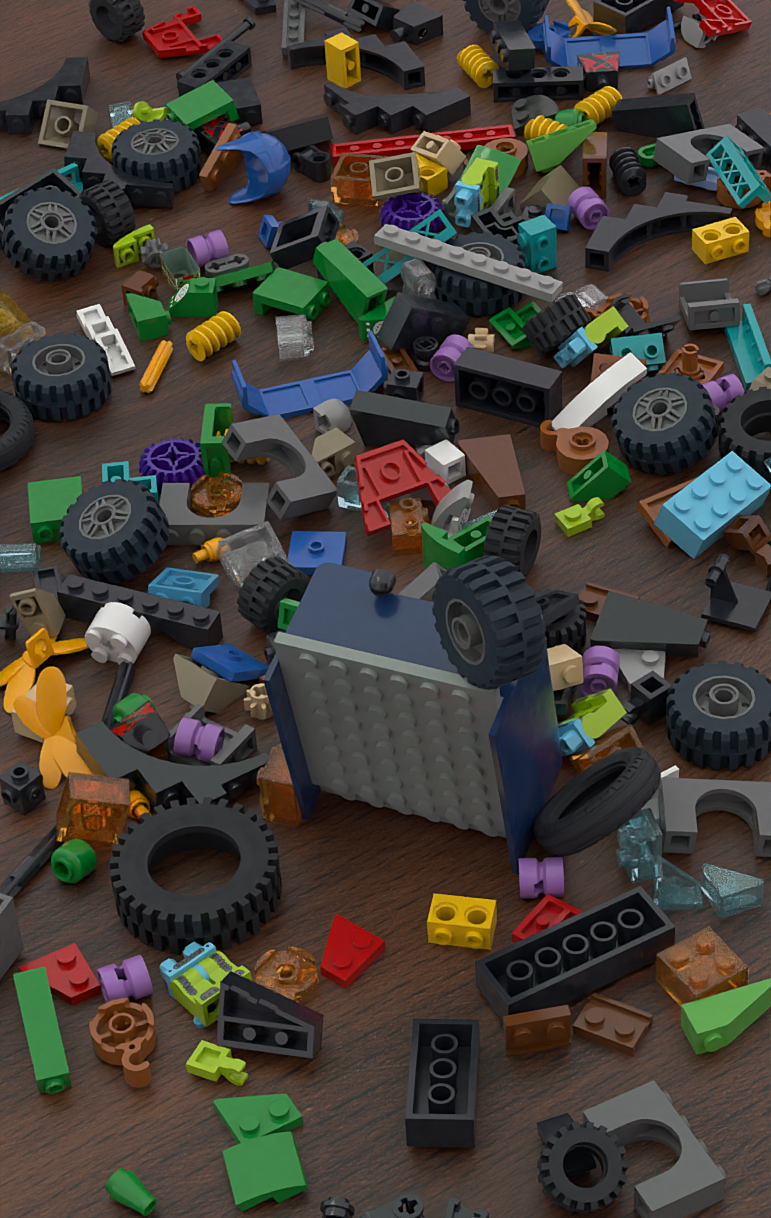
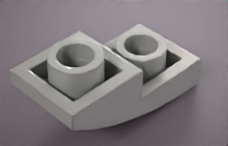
[431,480,474,529]

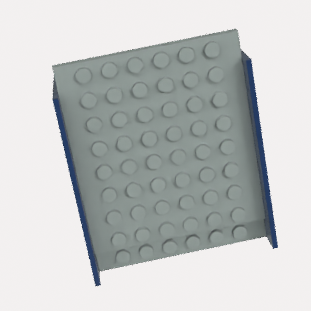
[263,563,563,874]

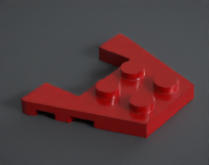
[674,0,752,37]
[142,5,223,58]
[354,440,451,537]

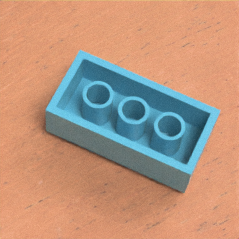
[654,451,771,559]

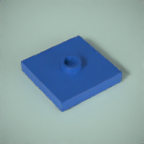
[287,531,347,575]
[191,644,269,682]

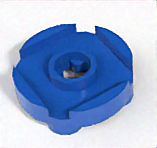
[528,21,571,52]

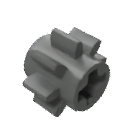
[140,238,169,269]

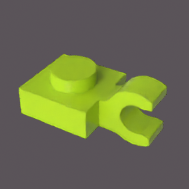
[555,497,605,537]
[186,1040,248,1086]

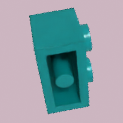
[517,215,557,274]
[608,333,666,374]

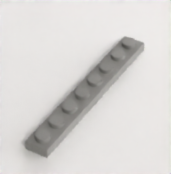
[374,224,563,302]

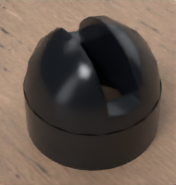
[369,569,396,597]

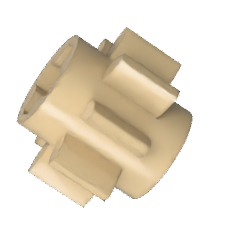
[468,328,495,354]
[243,683,273,720]

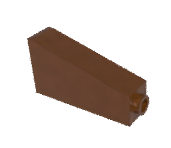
[582,132,607,198]
[458,434,526,513]

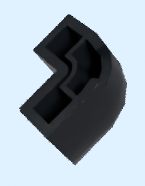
[470,207,529,246]

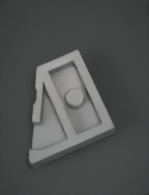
[613,649,666,694]

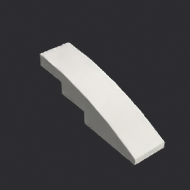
[77,304,135,376]
[552,352,647,431]

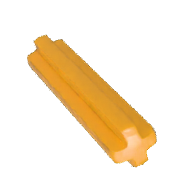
[139,340,173,393]

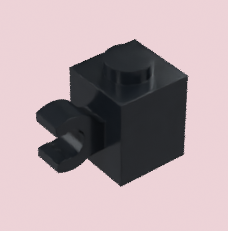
[621,670,671,726]

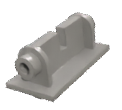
[646,57,692,95]

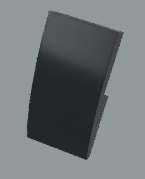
[536,1113,597,1178]

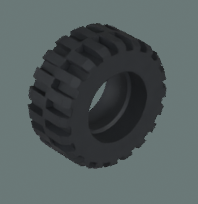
[718,386,771,484]

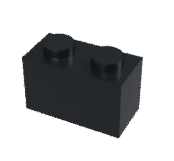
[347,0,400,30]

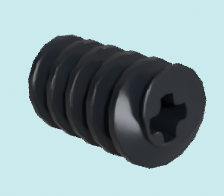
[609,147,647,196]

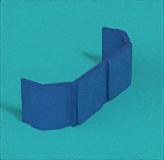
[542,7,676,70]
[231,331,388,419]

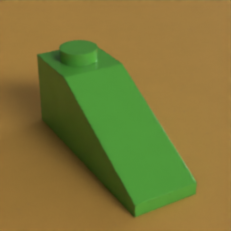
[526,119,597,173]
[681,978,771,1055]

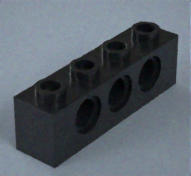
[177,40,252,97]
[493,66,584,103]

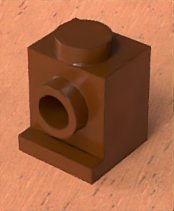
[121,270,159,306]
[722,515,771,555]

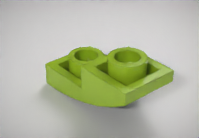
[113,224,155,268]

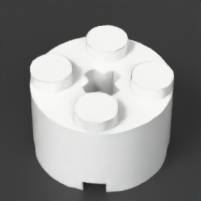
[85,602,151,665]

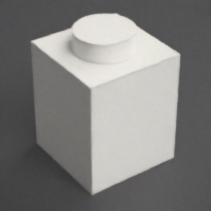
[425,439,466,484]

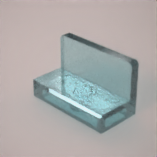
[0,543,42,572]

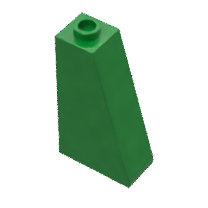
[313,239,388,326]
[13,967,72,1094]

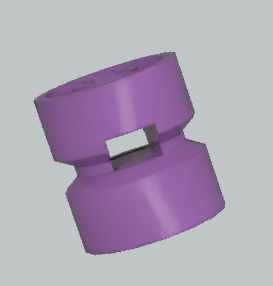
[568,187,610,230]
[186,230,229,268]
[430,335,473,382]
[702,374,744,413]
[579,646,620,697]
[173,717,225,763]
[518,857,564,899]
[97,955,153,1003]

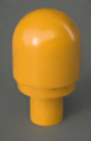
[192,537,229,563]
[122,790,152,819]

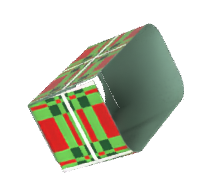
[160,247,200,293]

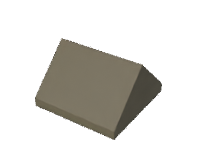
[520,165,580,209]

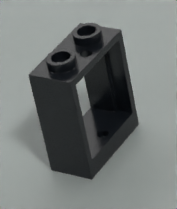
[270,205,340,269]

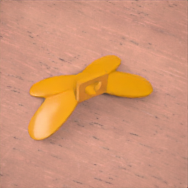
[566,0,617,38]
[0,628,89,714]
[13,666,101,792]

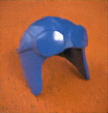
[215,131,291,204]

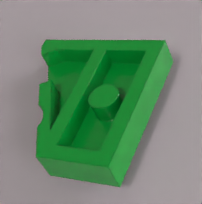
[213,1093,303,1144]

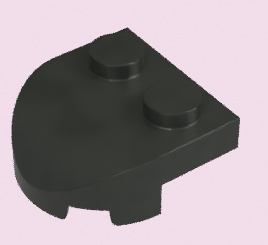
[511,95,560,136]

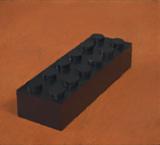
[475,886,675,1022]

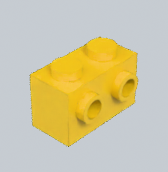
[325,32,361,89]

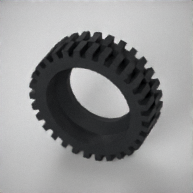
[109,797,282,955]

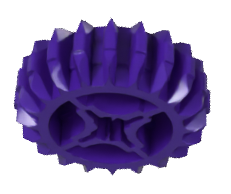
[380,192,444,237]
[138,437,205,494]

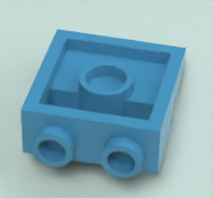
[148,567,219,608]

